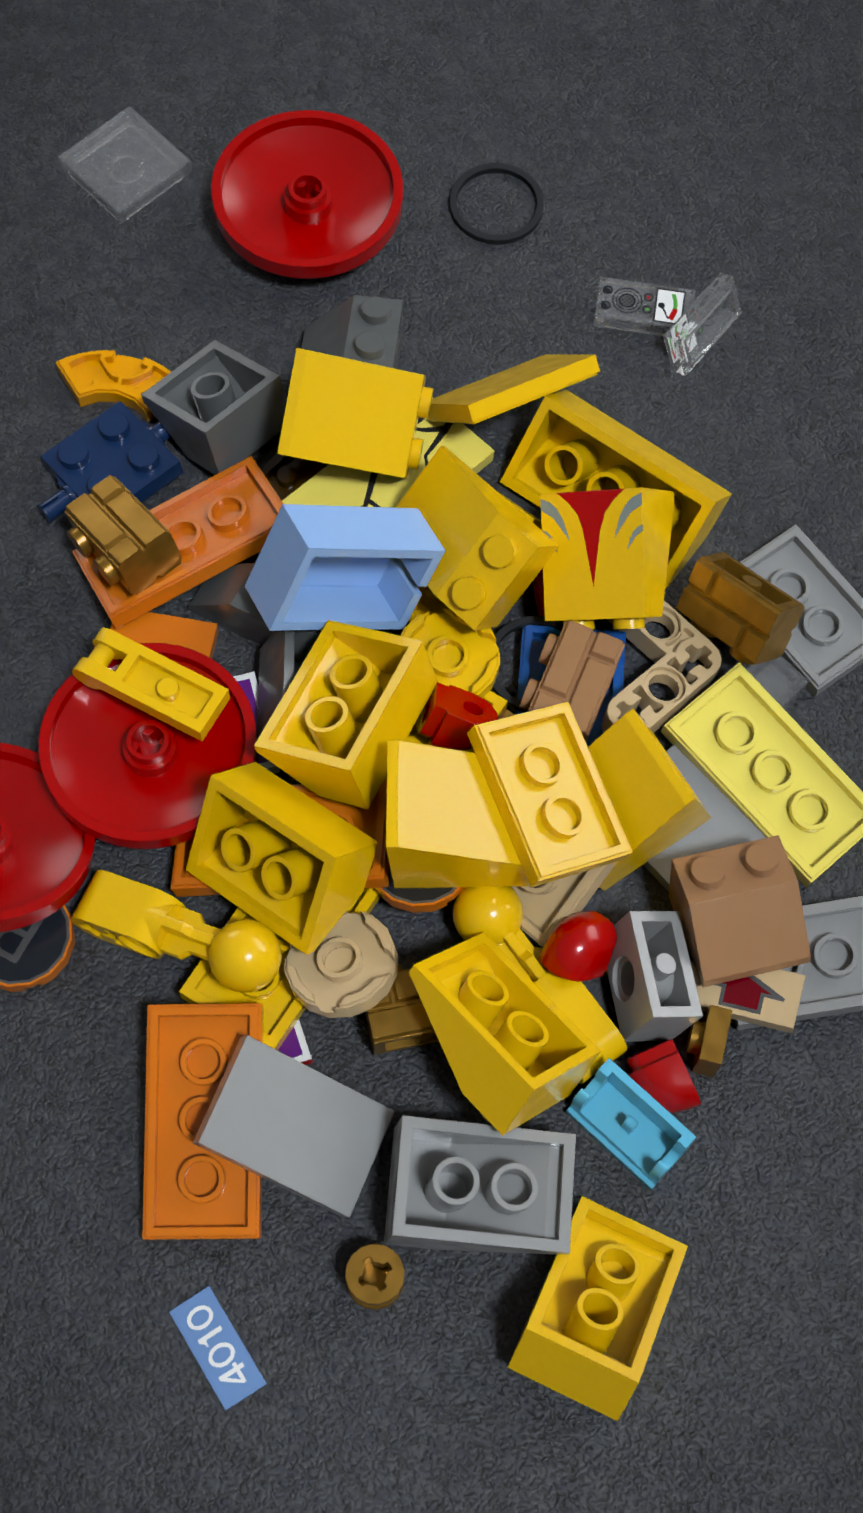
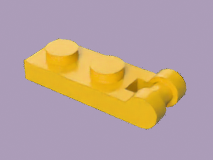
[72,627,230,741]

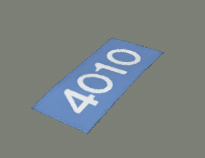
[169,1286,267,1410]

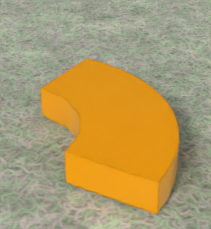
[55,350,171,422]

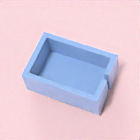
[245,504,445,631]

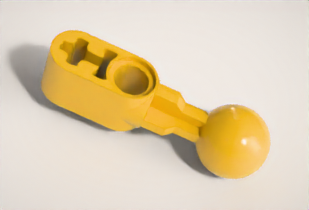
[70,870,282,993]
[453,887,627,1084]

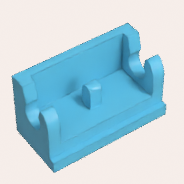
[566,1058,696,1191]

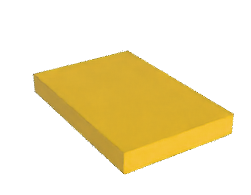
[426,354,600,424]
[467,702,633,888]

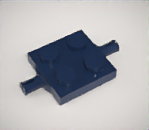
[37,401,183,523]

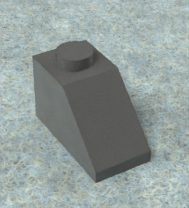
[189,563,274,646]

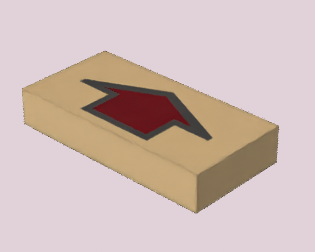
[691,960,806,1034]

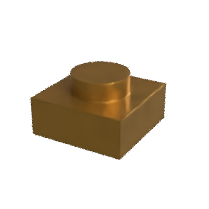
[686,1005,733,1077]

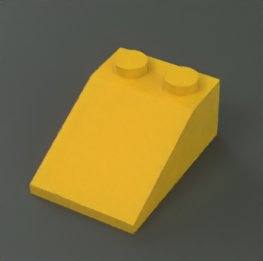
[396,446,559,631]
[409,932,601,1136]
[507,1196,688,1421]

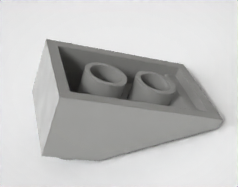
[384,1115,576,1255]

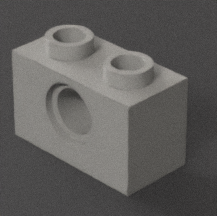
[607,911,703,1042]

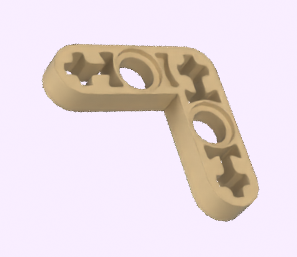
[601,601,722,733]

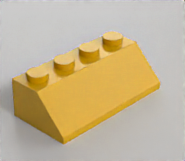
[500,389,732,589]

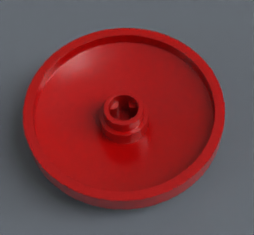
[211,110,403,279]
[39,643,258,849]
[0,742,95,932]

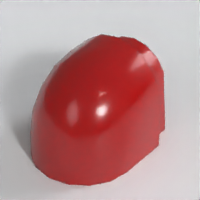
[418,682,498,750]
[539,911,617,982]
[626,1039,701,1114]

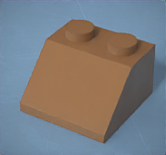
[668,835,811,987]

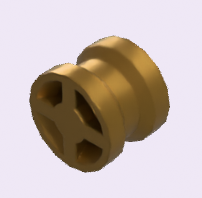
[345,1244,405,1310]

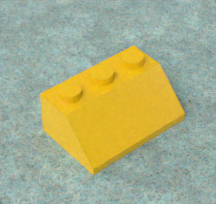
[254,620,438,809]
[186,762,379,955]

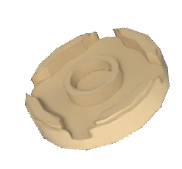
[284,911,398,1018]

